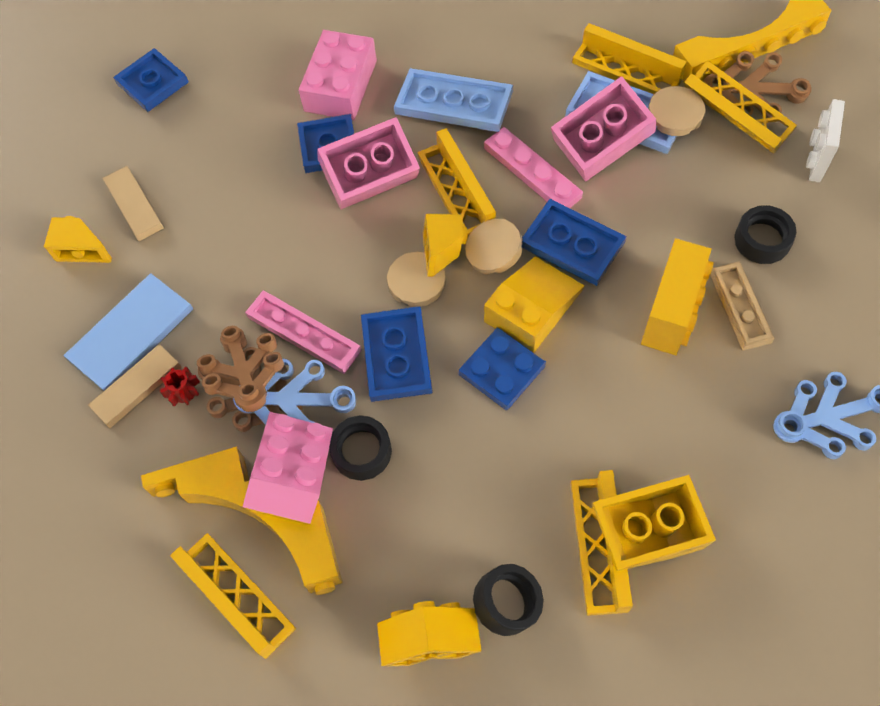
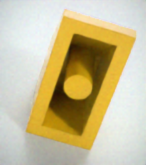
[423,214,467,277]
[44,216,112,263]

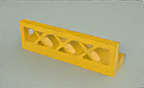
[572,23,687,94]
[684,60,797,154]
[417,128,496,239]
[570,470,633,616]
[170,533,297,659]

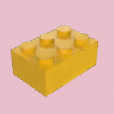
[640,238,714,355]

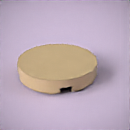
[648,86,706,136]
[465,218,523,275]
[387,251,446,307]

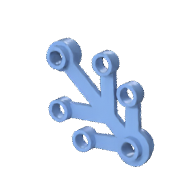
[233,359,357,425]
[773,372,880,459]

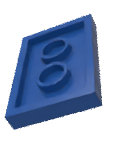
[521,199,627,286]
[361,306,433,402]

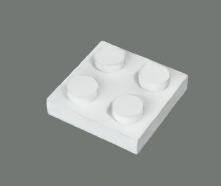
[806,99,845,182]

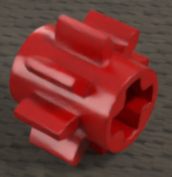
[159,367,200,406]

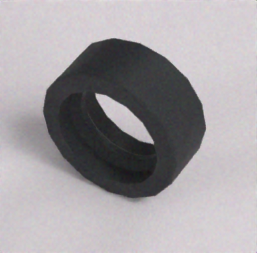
[734,205,797,264]
[329,415,392,481]
[473,564,544,636]

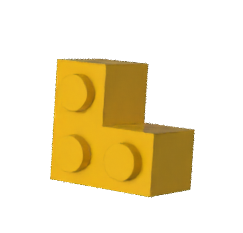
[377,601,482,666]

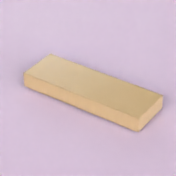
[103,166,164,241]
[710,261,775,351]
[88,344,181,428]

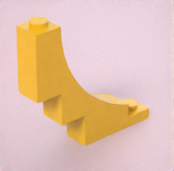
[141,446,343,595]

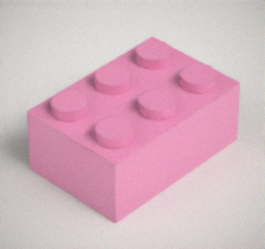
[298,30,377,120]
[551,76,656,182]
[317,117,420,210]
[243,412,333,524]

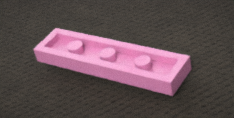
[484,127,583,208]
[245,290,362,374]

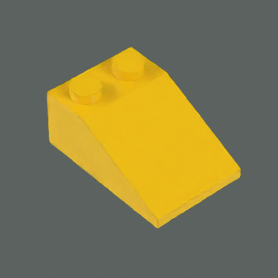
[484,256,585,353]
[592,475,716,571]

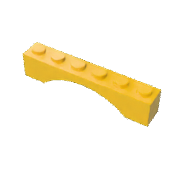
[673,0,832,82]

